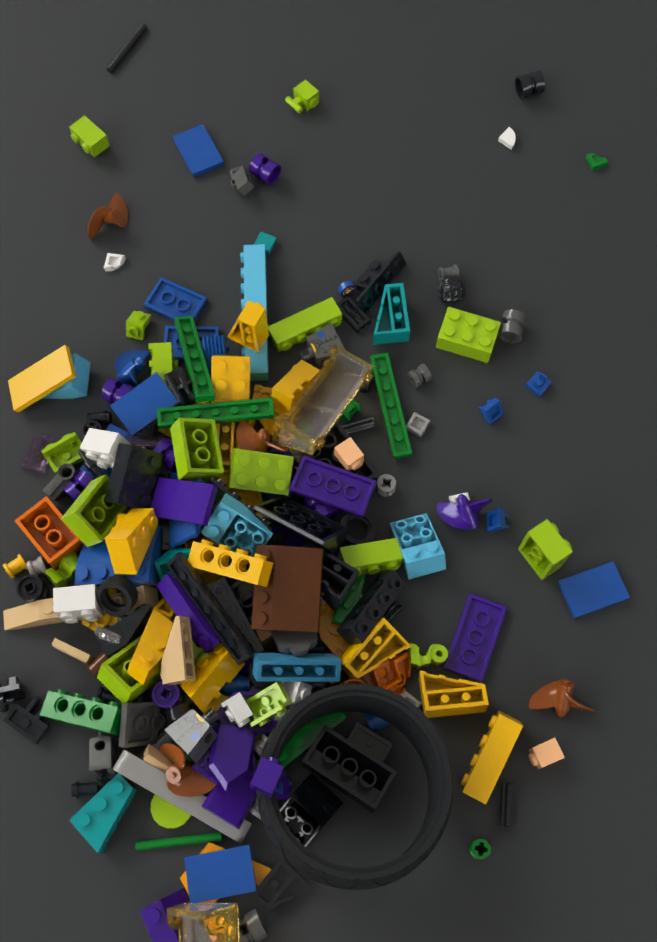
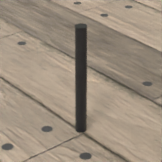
[107,23,147,73]

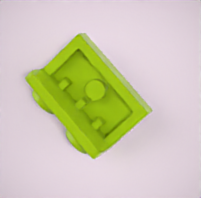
[41,432,83,475]
[246,681,293,727]

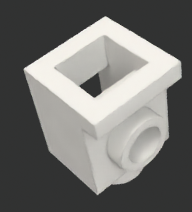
[220,692,253,728]

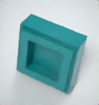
[254,232,277,255]

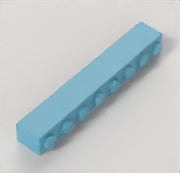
[240,244,269,381]

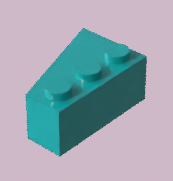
[373,283,410,345]
[69,773,137,853]

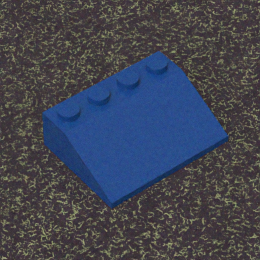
[74,525,162,588]

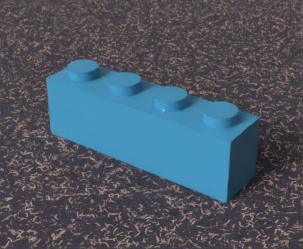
[252,653,342,682]

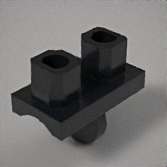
[164,367,195,406]
[0,676,26,712]

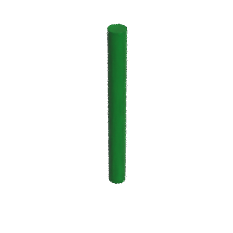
[135,832,223,851]

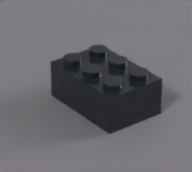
[105,443,164,508]

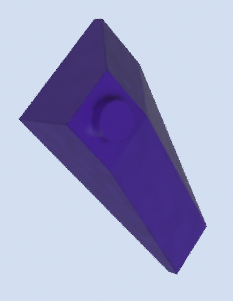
[156,573,220,653]
[140,888,196,942]

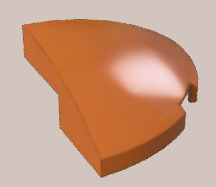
[370,651,411,696]

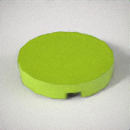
[151,794,192,829]

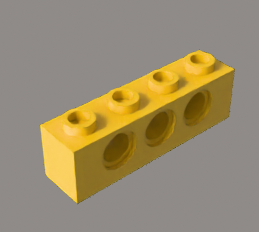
[188,539,273,587]

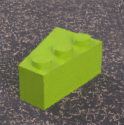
[149,342,180,407]

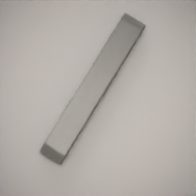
[112,750,252,844]

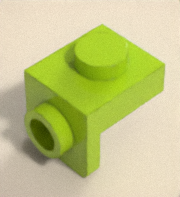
[126,311,151,340]

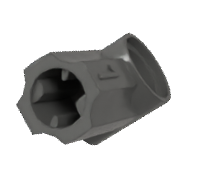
[42,463,79,502]

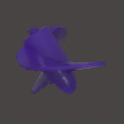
[437,494,493,530]

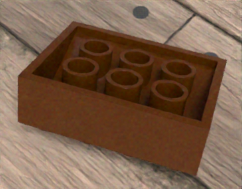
[251,545,324,633]

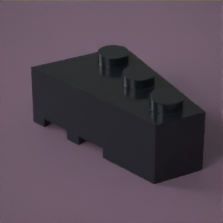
[303,540,360,612]

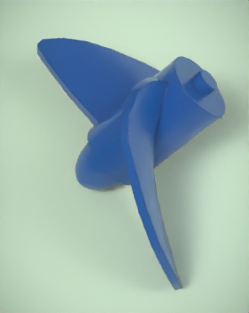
[114,350,149,386]

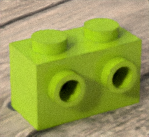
[69,115,110,158]

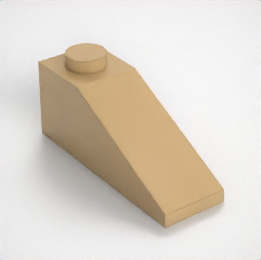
[3,598,65,631]
[160,616,196,685]

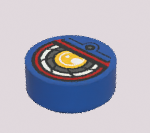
[338,281,356,298]

